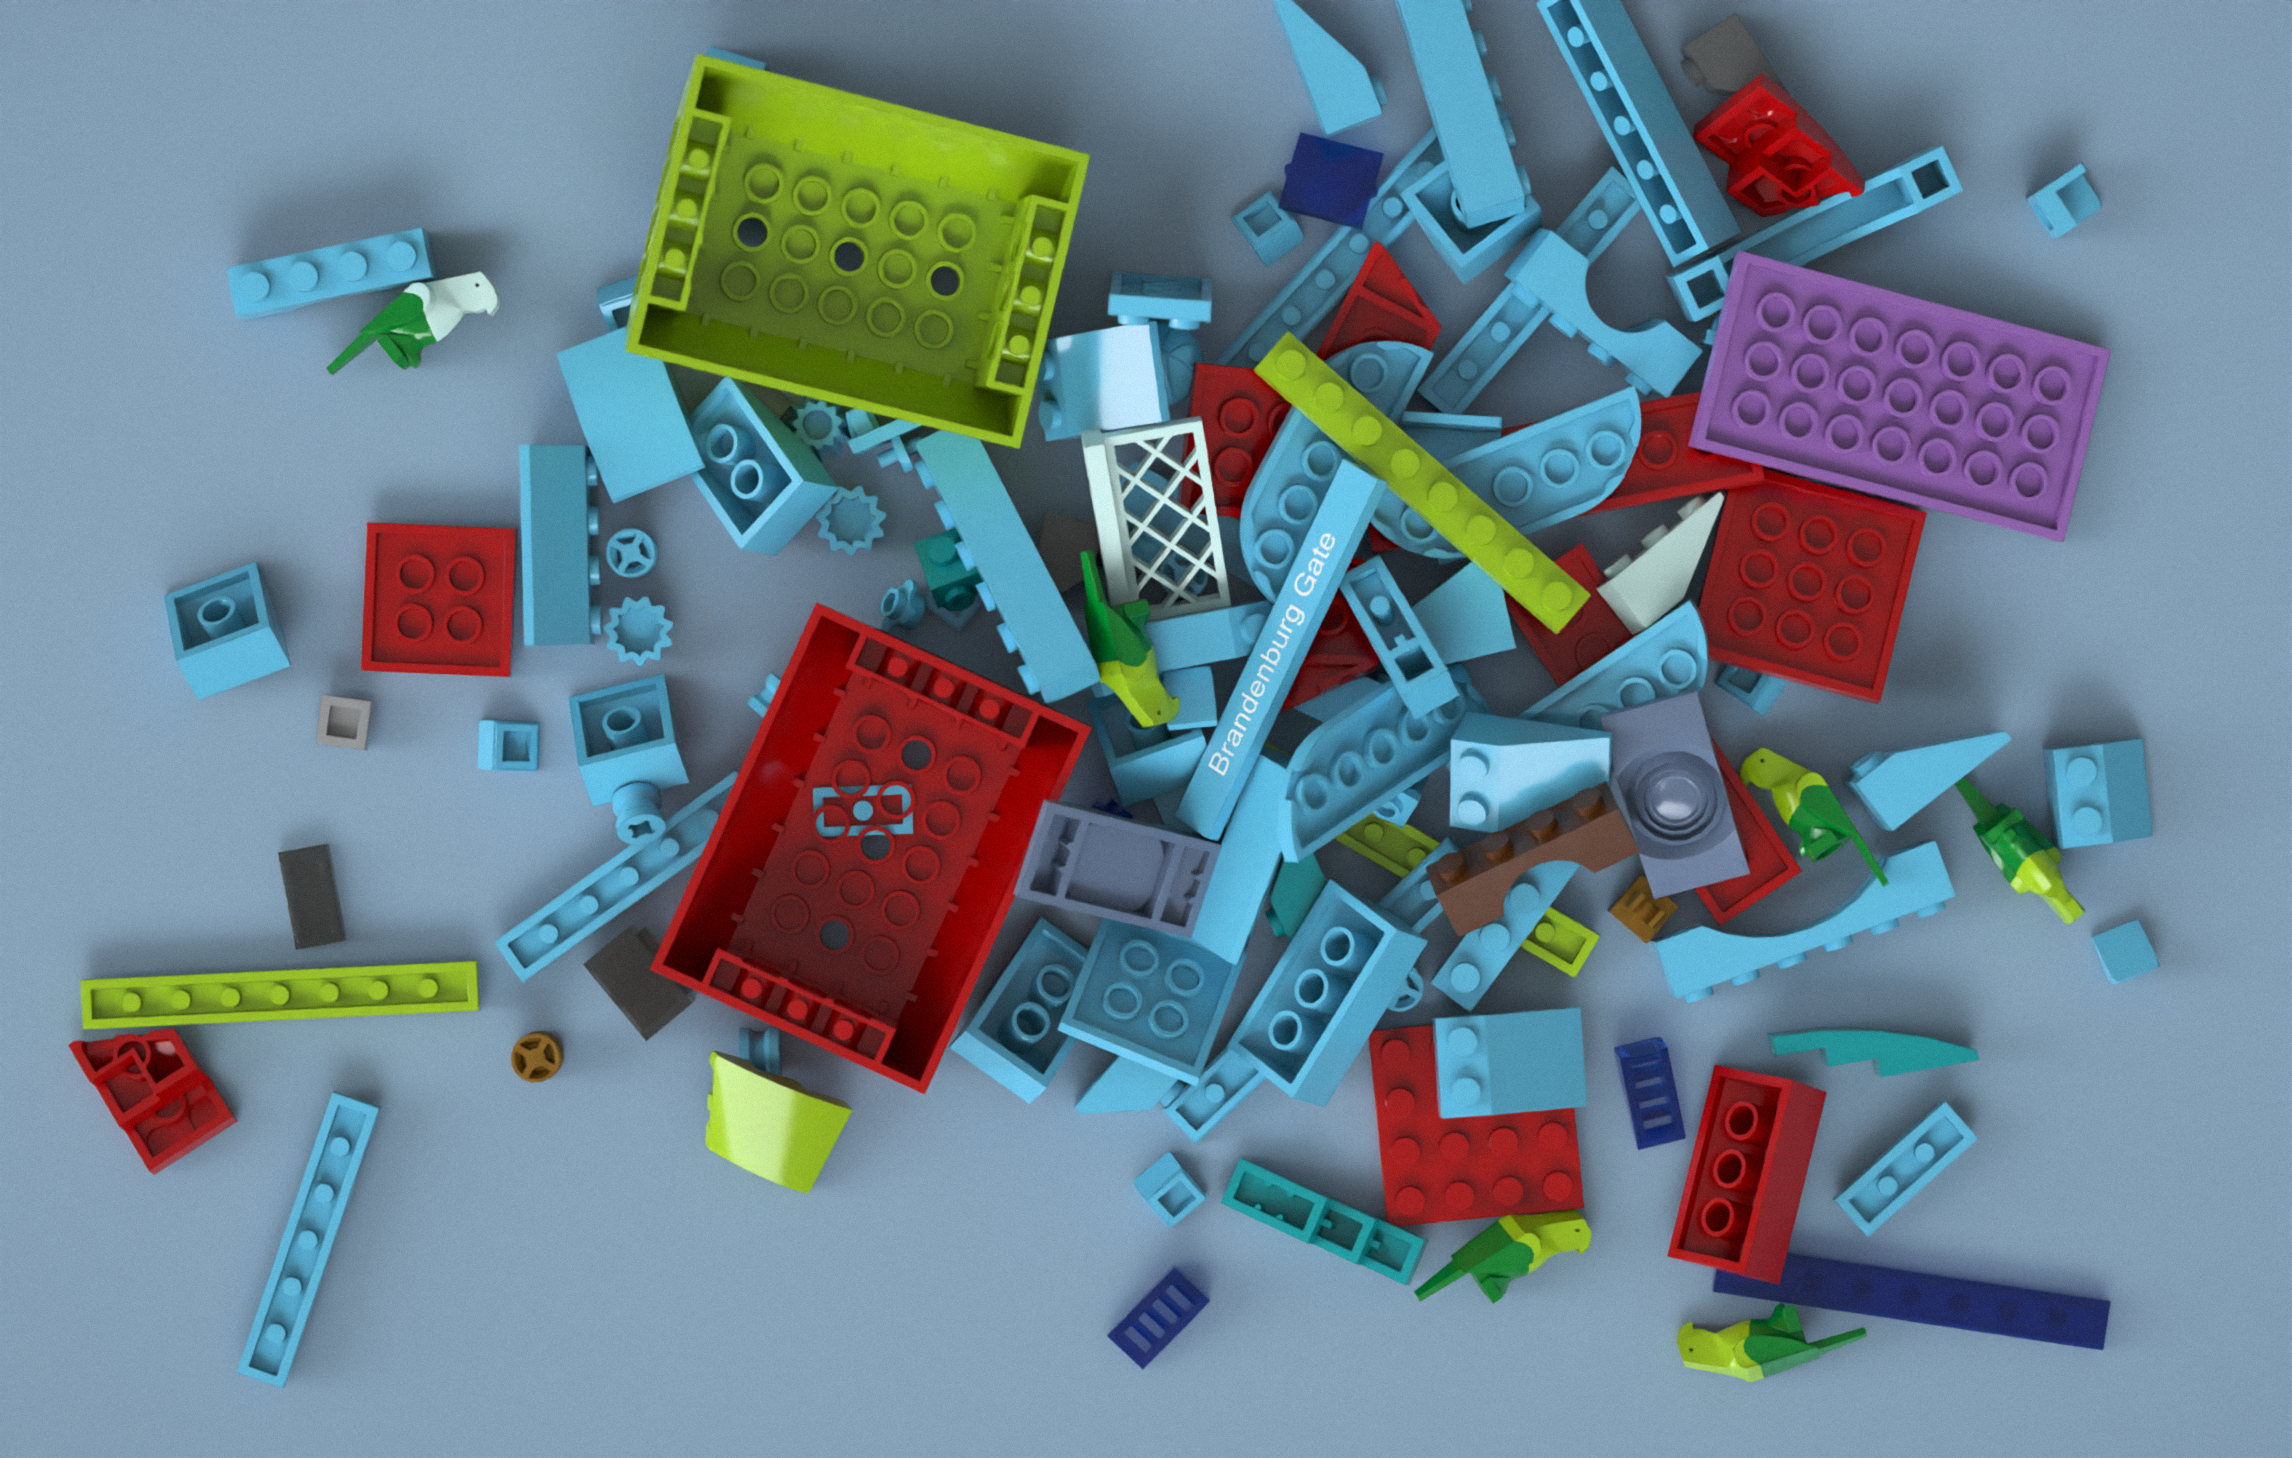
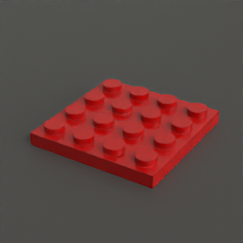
[1697,469,1927,704]
[1368,1024,1584,1227]

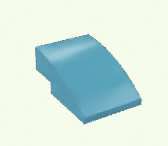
[556,326,706,503]

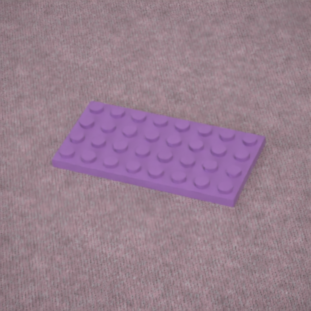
[1688,251,2111,542]

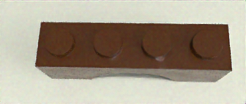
[1425,781,1640,937]

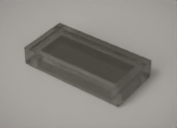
[278,843,347,950]

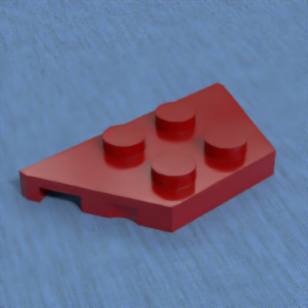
[1316,240,1442,362]
[1279,558,1378,712]

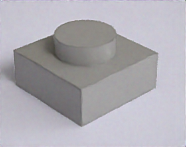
[315,694,374,750]

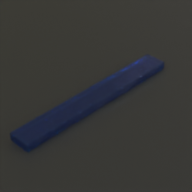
[1711,1252,2111,1350]

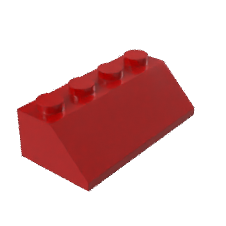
[1667,1065,1827,1285]

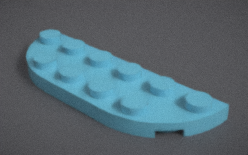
[1239,341,1434,605]
[1370,386,1641,559]
[1445,598,1709,773]
[1276,677,1494,862]

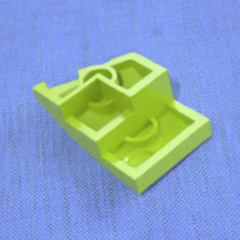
[705,1050,853,1194]

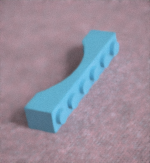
[1665,146,1964,322]
[1651,839,1956,1003]

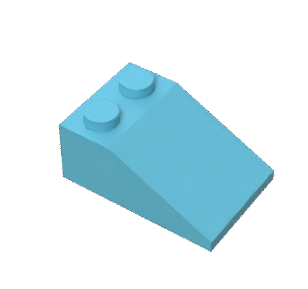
[1037,321,1170,442]
[689,376,839,556]
[1450,711,1613,833]
[1843,730,2012,831]
[949,917,1089,1104]
[1432,1007,1587,1119]

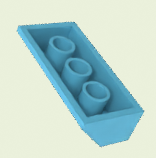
[519,444,603,646]
[1191,745,1292,965]
[1227,879,1428,1108]

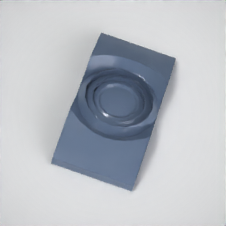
[1600,688,1750,899]
[1013,799,1222,938]

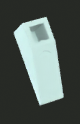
[1596,492,1725,635]

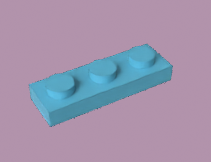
[1832,1100,1978,1237]

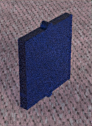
[1278,132,1384,230]

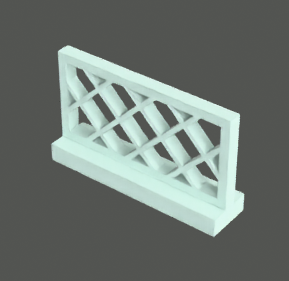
[1080,416,1231,621]

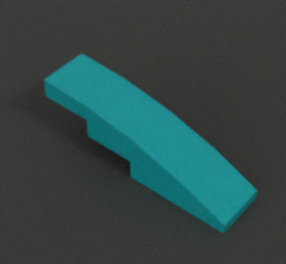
[1768,1027,1979,1078]
[1221,1158,1429,1285]

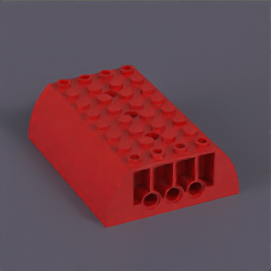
[649,602,1092,1095]

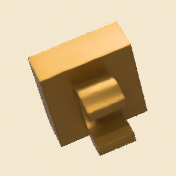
[1608,874,1679,944]

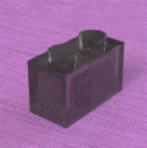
[583,924,696,1041]

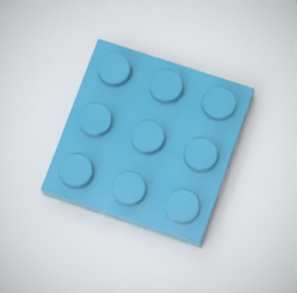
[1057,917,1248,1086]

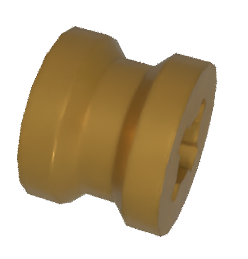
[511,1031,564,1083]

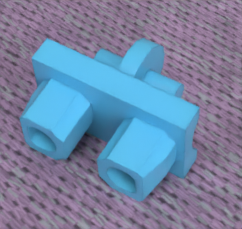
[845,409,926,474]

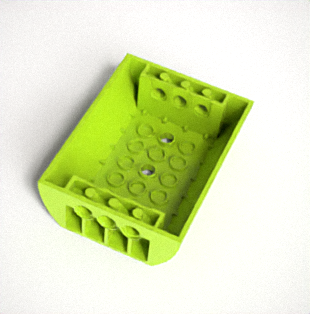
[625,54,1091,449]

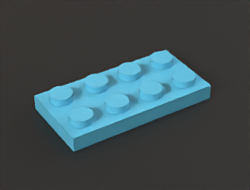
[1108,271,1212,329]

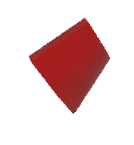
[1693,73,1865,218]
[68,1028,238,1175]

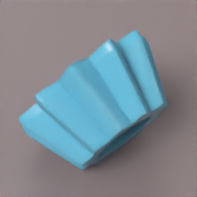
[784,396,852,462]
[815,486,886,556]
[602,596,674,667]

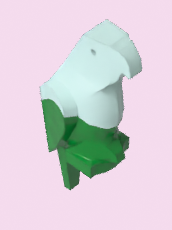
[326,271,501,375]

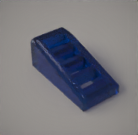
[1614,1037,1686,1150]
[1107,1263,1211,1370]

